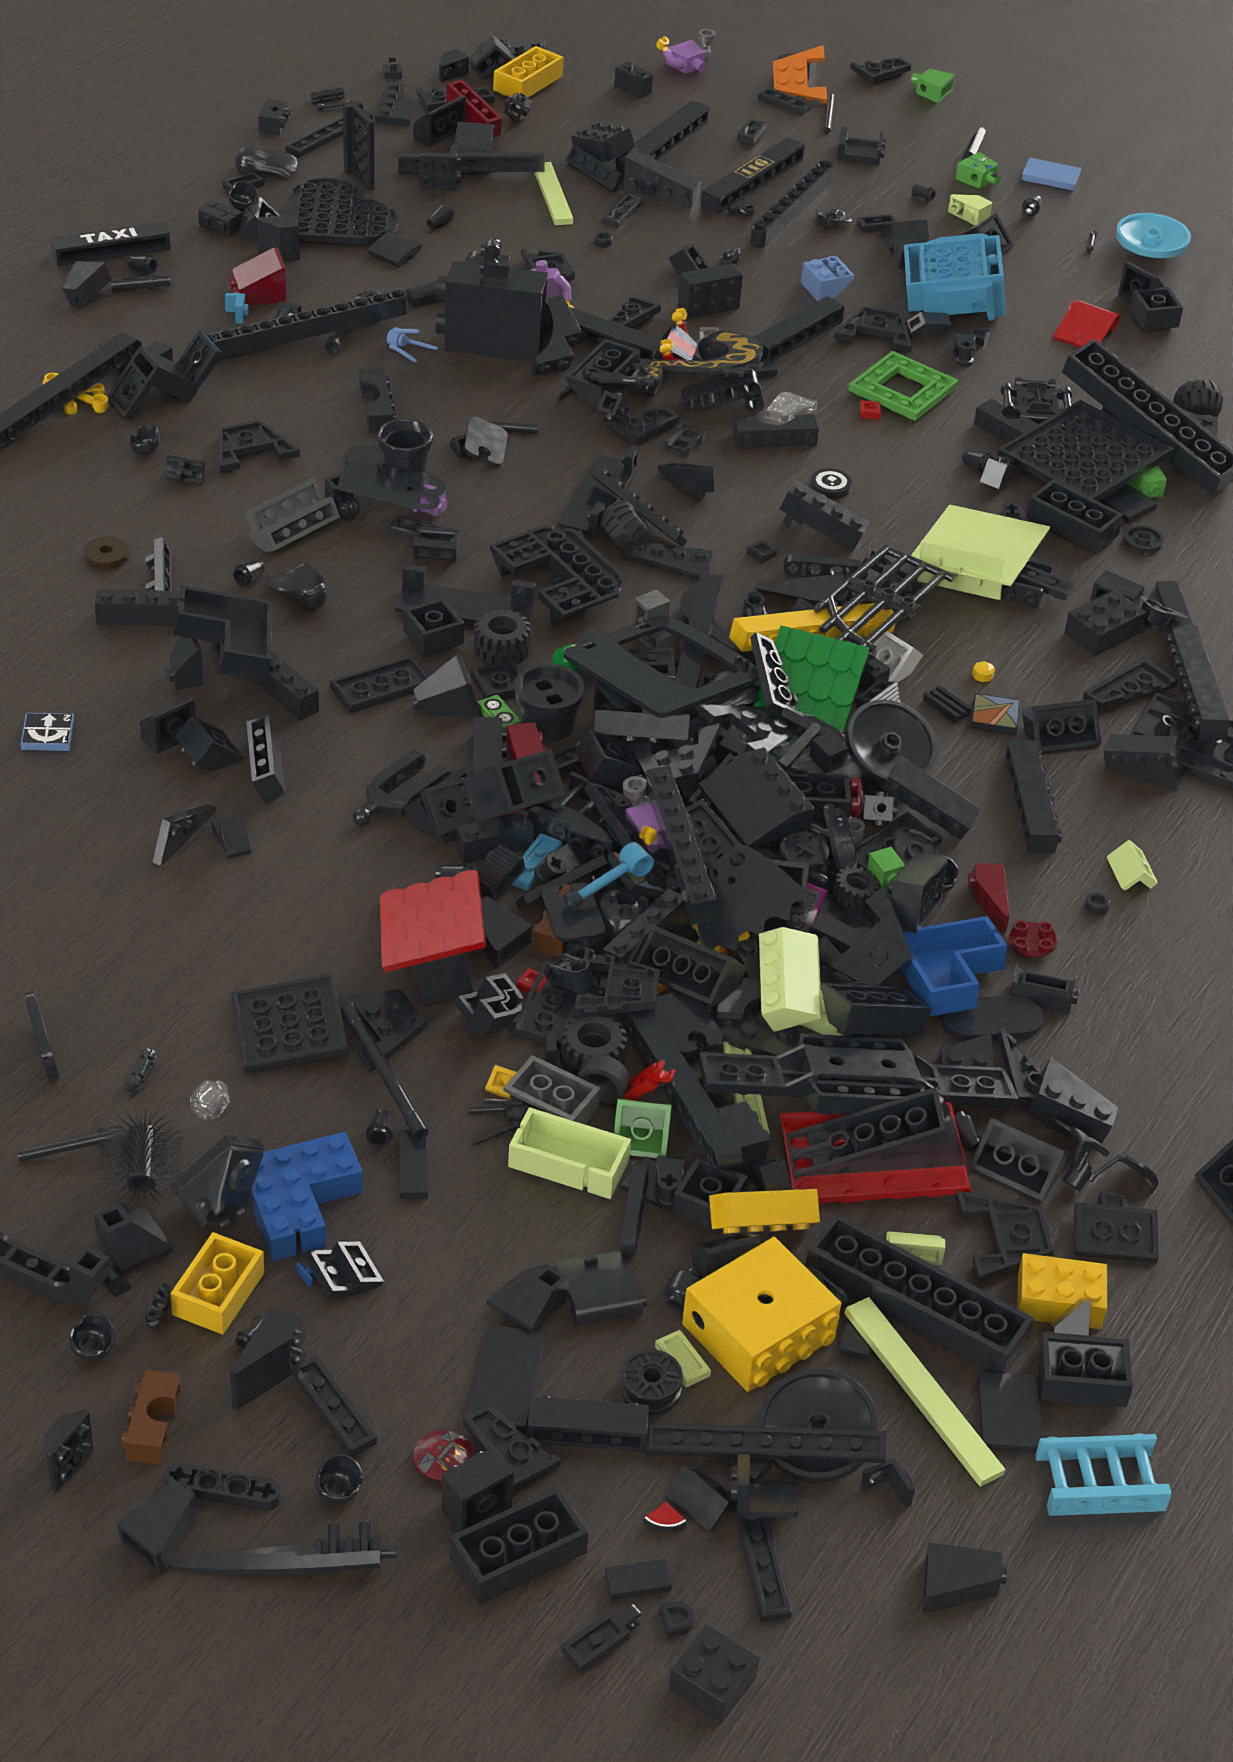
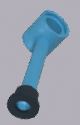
[563,842,654,912]

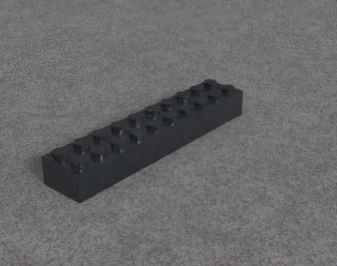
[1062,338,1233,496]

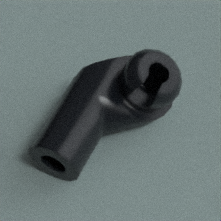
[728,203,756,216]

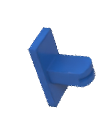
[296,1262,315,1287]

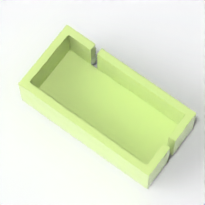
[508,1107,631,1199]

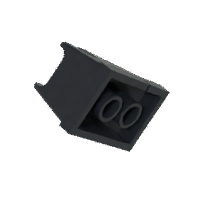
[170,1135,265,1230]

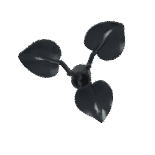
[1045,1118,1158,1192]

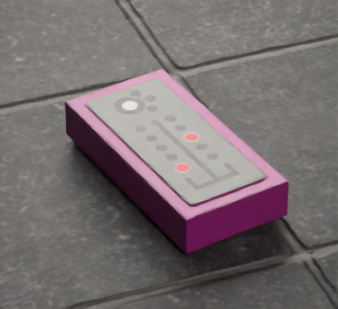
[792,883,827,934]

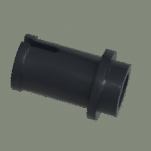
[911,184,936,202]
[235,1315,264,1350]

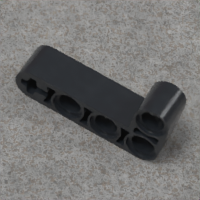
[681,371,764,412]

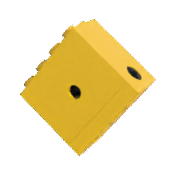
[682,1237,841,1392]

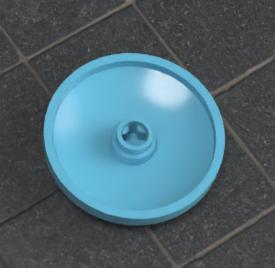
[1116,213,1191,258]

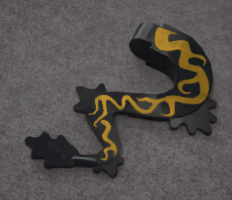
[587,331,763,386]

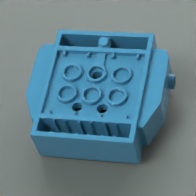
[904,233,1006,321]

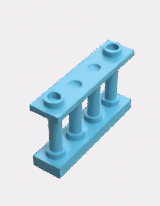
[1035,1433,1172,1516]

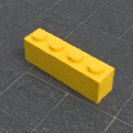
[709,1189,820,1234]

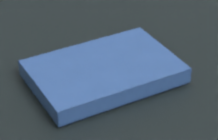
[1021,157,1082,191]

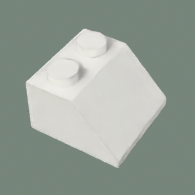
[869,631,923,683]

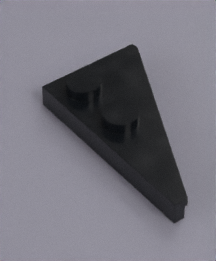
[997,1029,1041,1105]

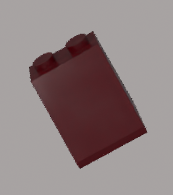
[229,247,286,306]

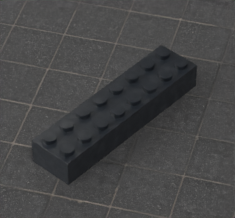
[805,1214,1034,1373]

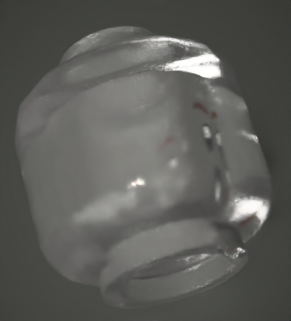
[190,1080,230,1120]

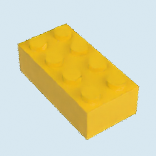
[493,46,564,98]

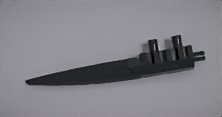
[168,1521,397,1575]

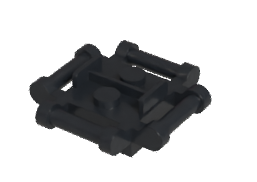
[1000,377,1072,424]

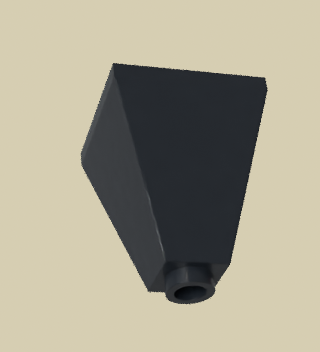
[411,654,480,717]

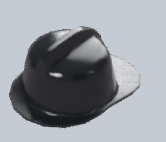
[1139,596,1188,629]

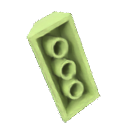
[759,927,822,1032]

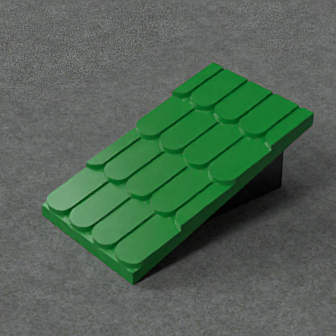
[742,625,870,763]

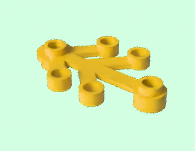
[43,373,109,415]

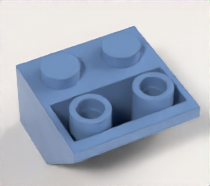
[801,256,854,301]

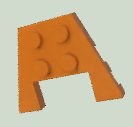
[773,45,827,104]

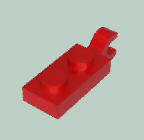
[622,1060,676,1100]

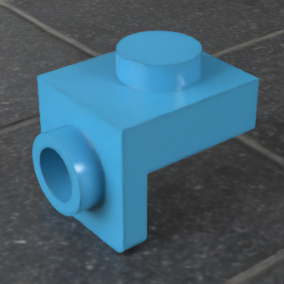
[225,293,249,324]

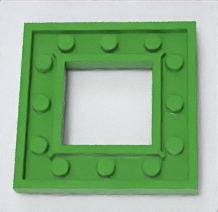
[848,351,959,421]

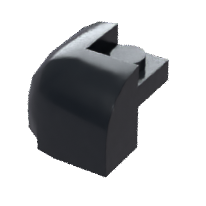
[454,973,523,1037]

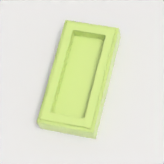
[655,1330,711,1387]

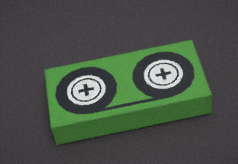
[477,695,521,727]

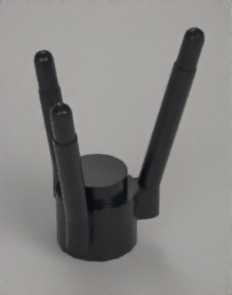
[469,1098,529,1144]

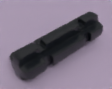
[310,87,345,103]
[126,1048,157,1093]

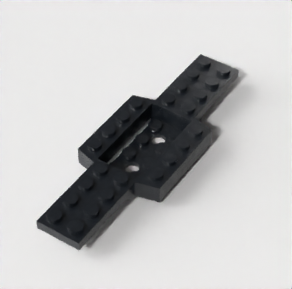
[698,1034,1018,1115]

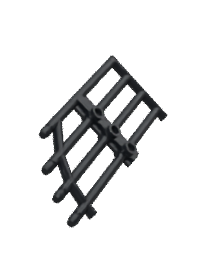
[814,545,955,654]

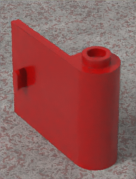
[1053,300,1120,348]

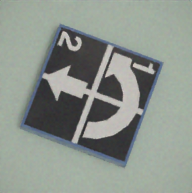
[21,713,74,751]

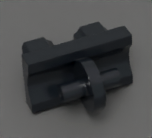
[165,455,205,484]

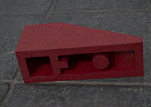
[968,863,1010,933]

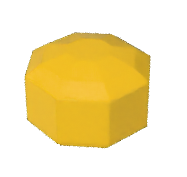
[972,661,995,682]

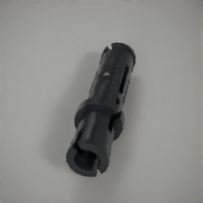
[110,273,171,292]

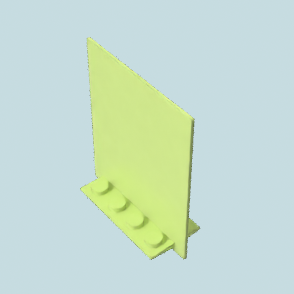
[911,505,1050,600]

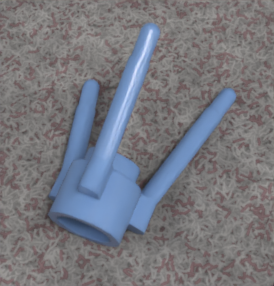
[387,327,438,363]

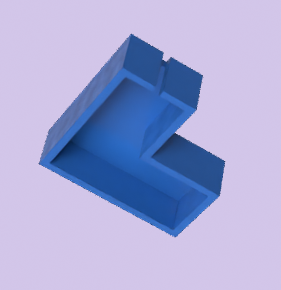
[901,916,1007,1016]
[248,1132,363,1261]

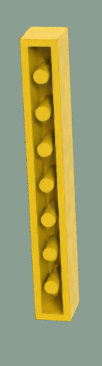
[729,603,895,652]

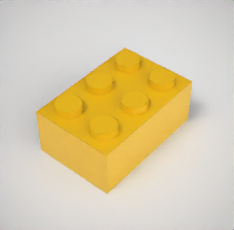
[170,1232,264,1335]
[1017,1253,1107,1329]

